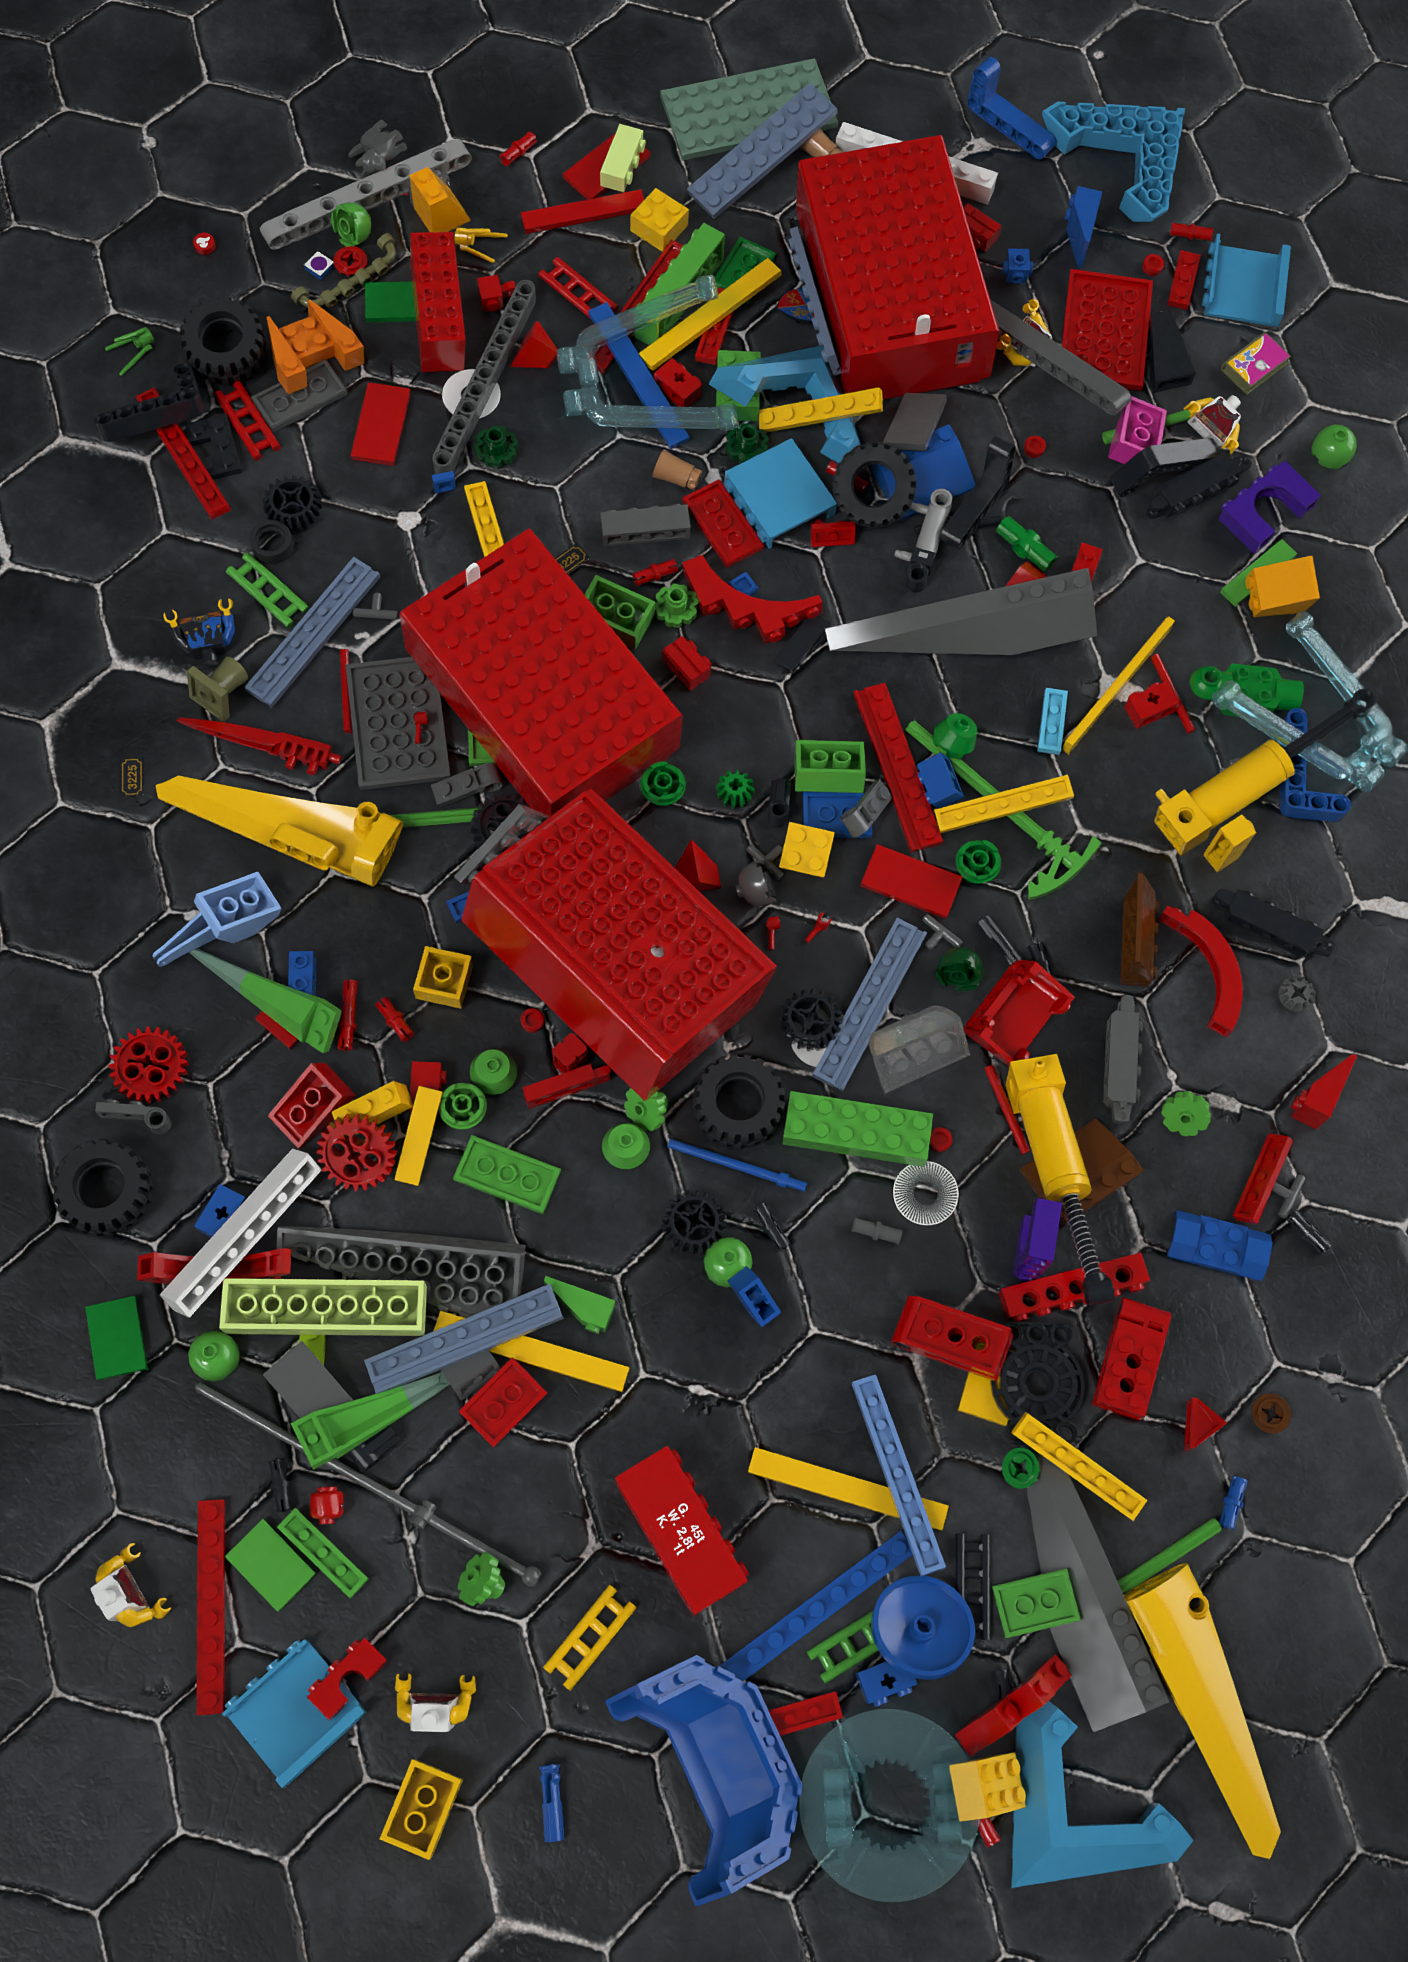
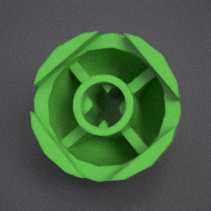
[331,202,371,247]
[1312,424,1357,469]
[704,1237,753,1287]
[188,1330,240,1382]

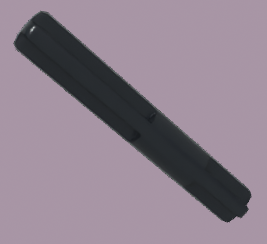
[978,914,1023,965]

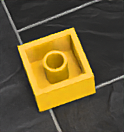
[630,188,689,252]
[779,822,835,878]
[413,946,473,1009]

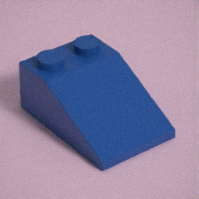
[1064,186,1102,268]

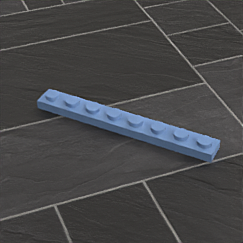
[852,1374,946,1577]

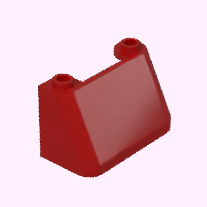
[963,960,1075,1066]

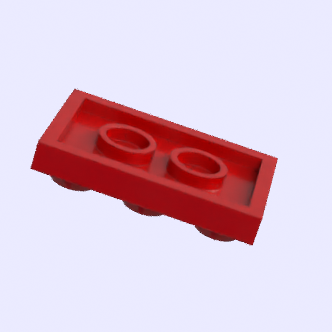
[458,1357,548,1448]

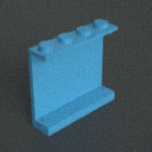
[1202,234,1291,327]
[723,438,837,549]
[222,1639,367,1788]

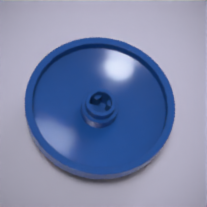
[871,1575,975,1680]

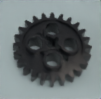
[470,793,530,849]

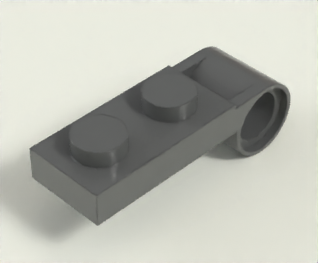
[431,763,503,808]
[840,779,892,838]
[95,1099,171,1135]

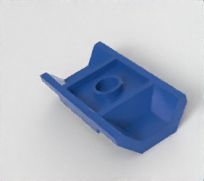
[1166,1210,1272,1281]

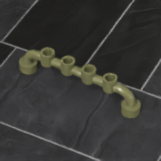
[291,233,396,308]

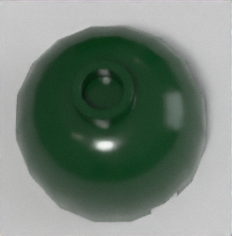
[935,947,983,991]

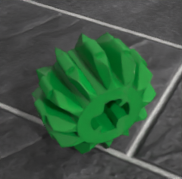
[716,769,755,809]

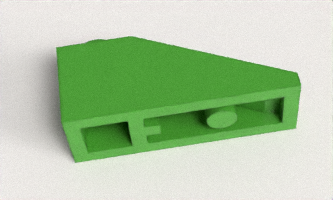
[544,1276,615,1334]

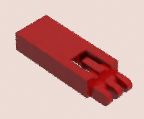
[523,1064,611,1109]

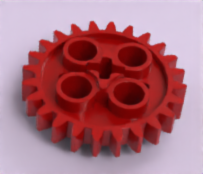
[108,1026,189,1104]
[316,1113,397,1191]

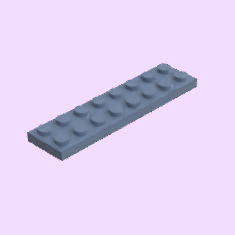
[687,83,838,219]

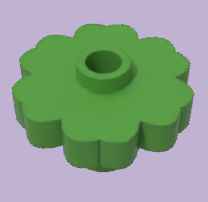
[655,584,698,628]
[624,1088,668,1131]
[1161,1091,1211,1136]
[458,1552,505,1606]

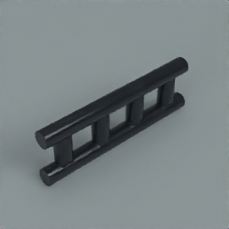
[955,1533,991,1640]

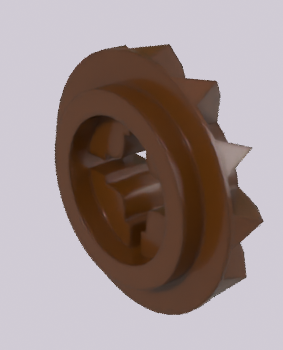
[1251,1394,1291,1434]

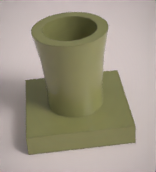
[187,657,248,722]

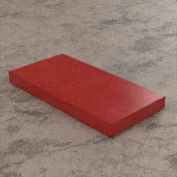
[563,133,651,200]
[351,382,411,466]
[682,479,764,568]
[860,844,962,919]

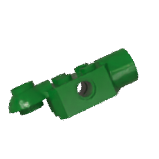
[1189,663,1304,720]

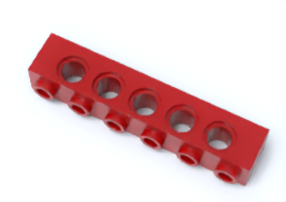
[998,1253,1150,1322]

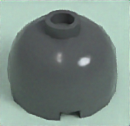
[736,859,777,907]

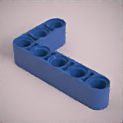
[967,57,1057,159]
[1279,708,1351,822]

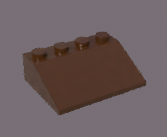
[1120,873,1159,987]
[1019,1119,1144,1229]

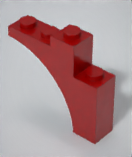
[954,1654,1072,1757]

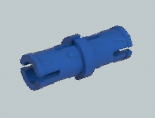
[1219,1476,1248,1530]

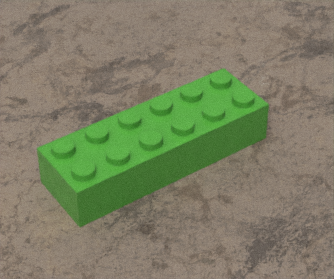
[634,223,725,345]
[782,1091,933,1167]

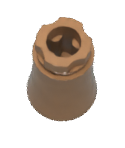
[798,129,842,157]
[652,449,702,490]

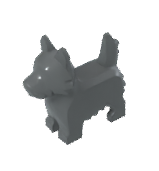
[348,119,407,178]

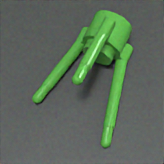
[105,327,154,376]

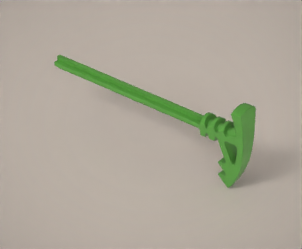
[906,720,1102,900]

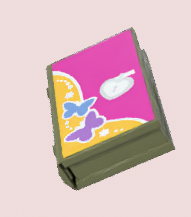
[1221,332,1291,395]

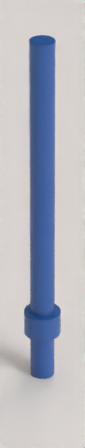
[667,1138,807,1192]

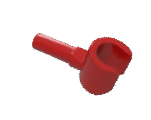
[414,711,428,744]
[804,913,831,943]
[766,916,781,950]

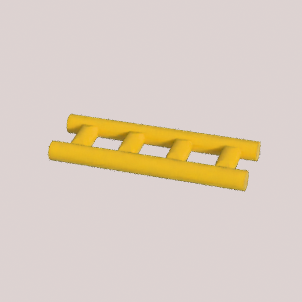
[543,1584,637,1691]

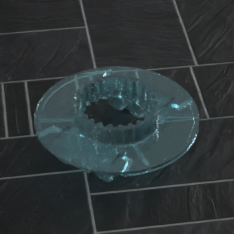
[799,1709,979,1902]

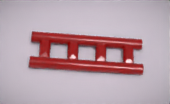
[538,257,619,319]
[214,381,281,461]

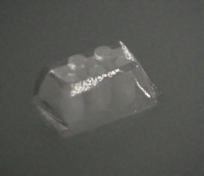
[869,1005,970,1093]

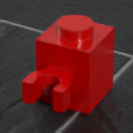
[477,275,516,312]

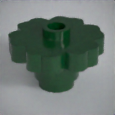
[726,423,769,464]
[474,426,518,468]

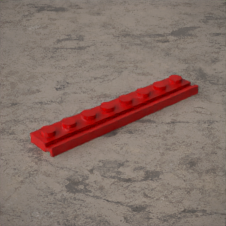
[854,683,943,853]

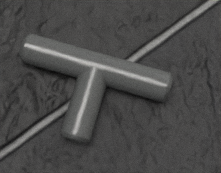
[353,593,398,620]
[747,844,784,880]
[922,914,963,950]
[1272,1174,1306,1219]

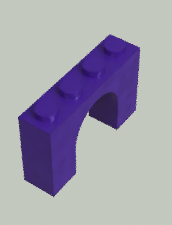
[1218,461,1321,554]
[1012,1198,1062,1282]

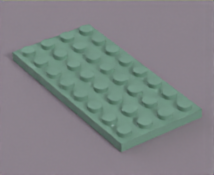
[660,58,838,161]

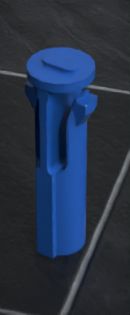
[538,1763,564,1842]

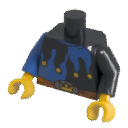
[163,599,235,667]

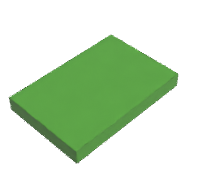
[225,1519,316,1612]
[992,1568,1081,1638]

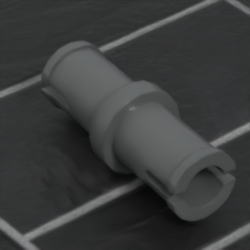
[851,1217,902,1245]

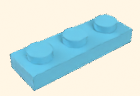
[1037,688,1068,755]

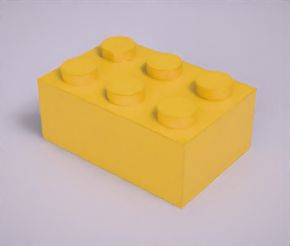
[949,1752,1026,1822]
[380,1759,463,1860]

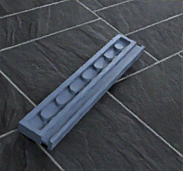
[788,227,842,376]
[245,557,380,708]
[812,918,927,1092]
[364,1284,564,1394]

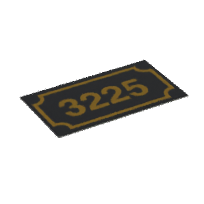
[555,543,590,574]
[120,757,144,796]

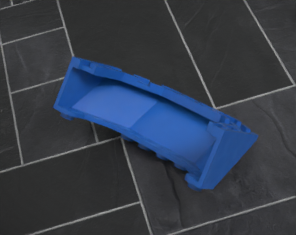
[605,1655,803,1907]

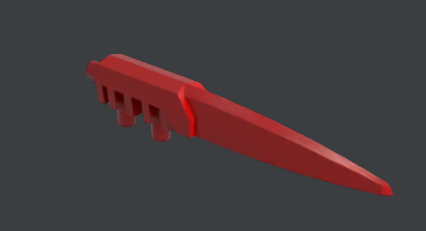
[176,717,342,776]

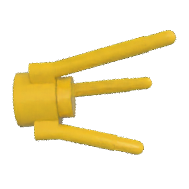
[455,228,508,263]

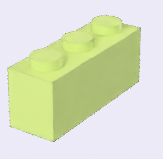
[600,124,646,192]

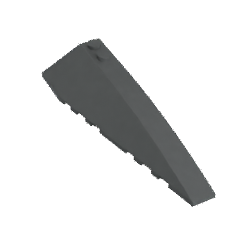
[277,1226,526,1318]

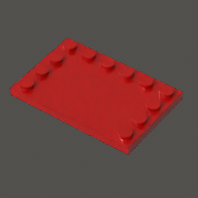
[1061,269,1153,391]

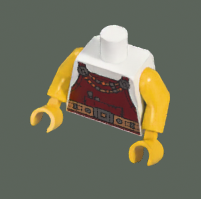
[996,299,1052,367]
[1183,395,1241,454]
[91,1543,171,1627]
[395,1673,476,1732]

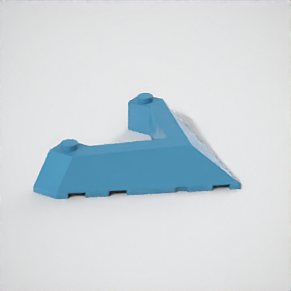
[1042,102,1185,222]
[709,346,861,463]
[1011,1701,1193,1888]

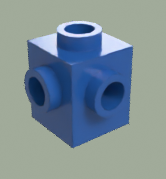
[1002,249,1033,284]

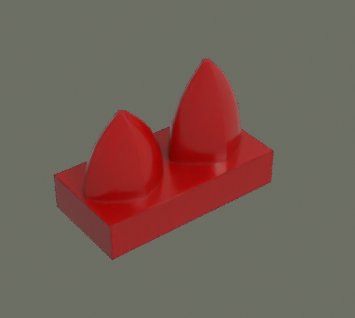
[810,518,855,547]

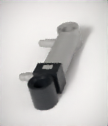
[894,489,952,592]

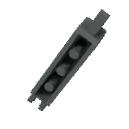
[1103,994,1143,1124]

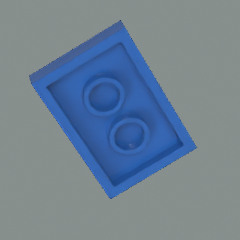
[803,792,872,838]

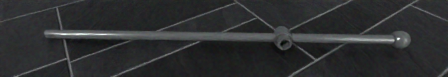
[195,1382,541,1587]

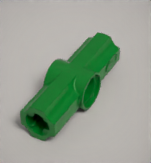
[996,516,1058,572]

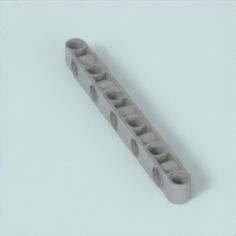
[260,139,472,250]

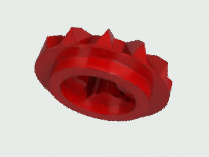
[333,246,367,277]

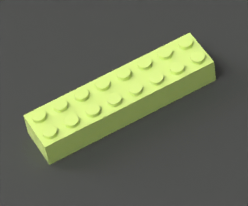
[219,1279,427,1336]

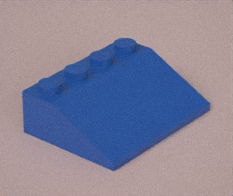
[870,425,976,521]

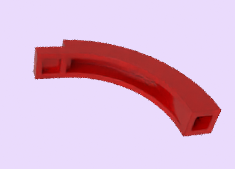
[1158,905,1243,1038]
[137,1248,291,1285]

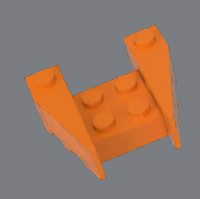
[267,300,364,394]

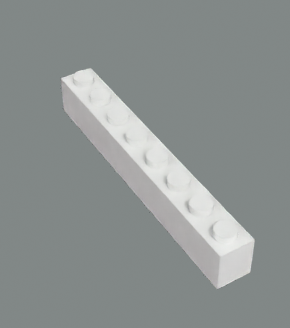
[836,122,998,205]
[160,1149,321,1318]

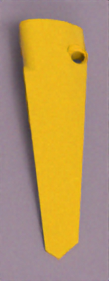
[156,775,403,887]
[1123,1563,1281,1859]

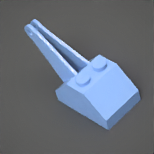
[152,872,282,967]

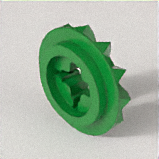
[1002,1448,1041,1489]

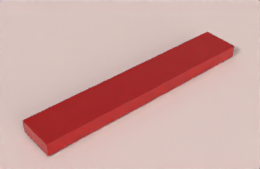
[521,190,644,234]

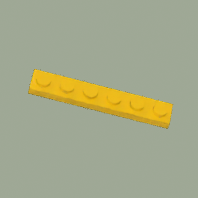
[759,388,883,433]
[934,775,1074,833]
[1011,1412,1147,1521]

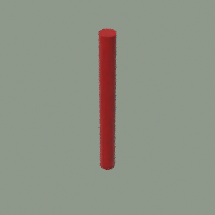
[340,649,353,734]
[1150,654,1196,734]
[984,1065,1030,1155]

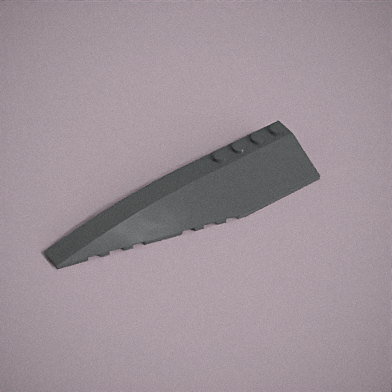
[825,568,1097,656]
[1017,1437,1169,1732]

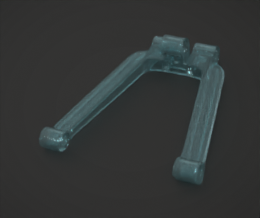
[556,275,739,431]
[1212,611,1408,792]

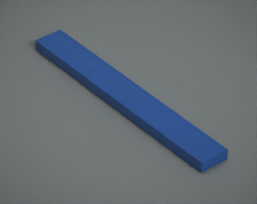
[588,302,689,450]

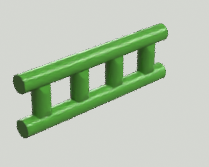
[226,552,310,628]
[806,1610,879,1684]

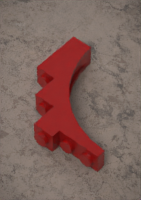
[682,555,822,644]

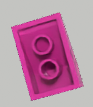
[1108,396,1167,464]

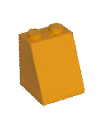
[409,167,470,232]
[1245,556,1320,617]

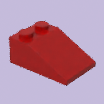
[1290,1054,1357,1130]
[268,1063,356,1149]

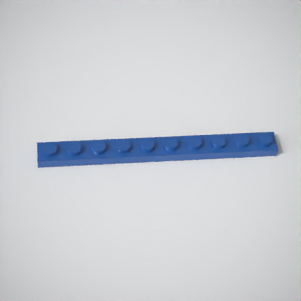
[719,1531,913,1681]

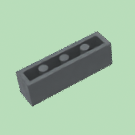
[600,504,691,547]

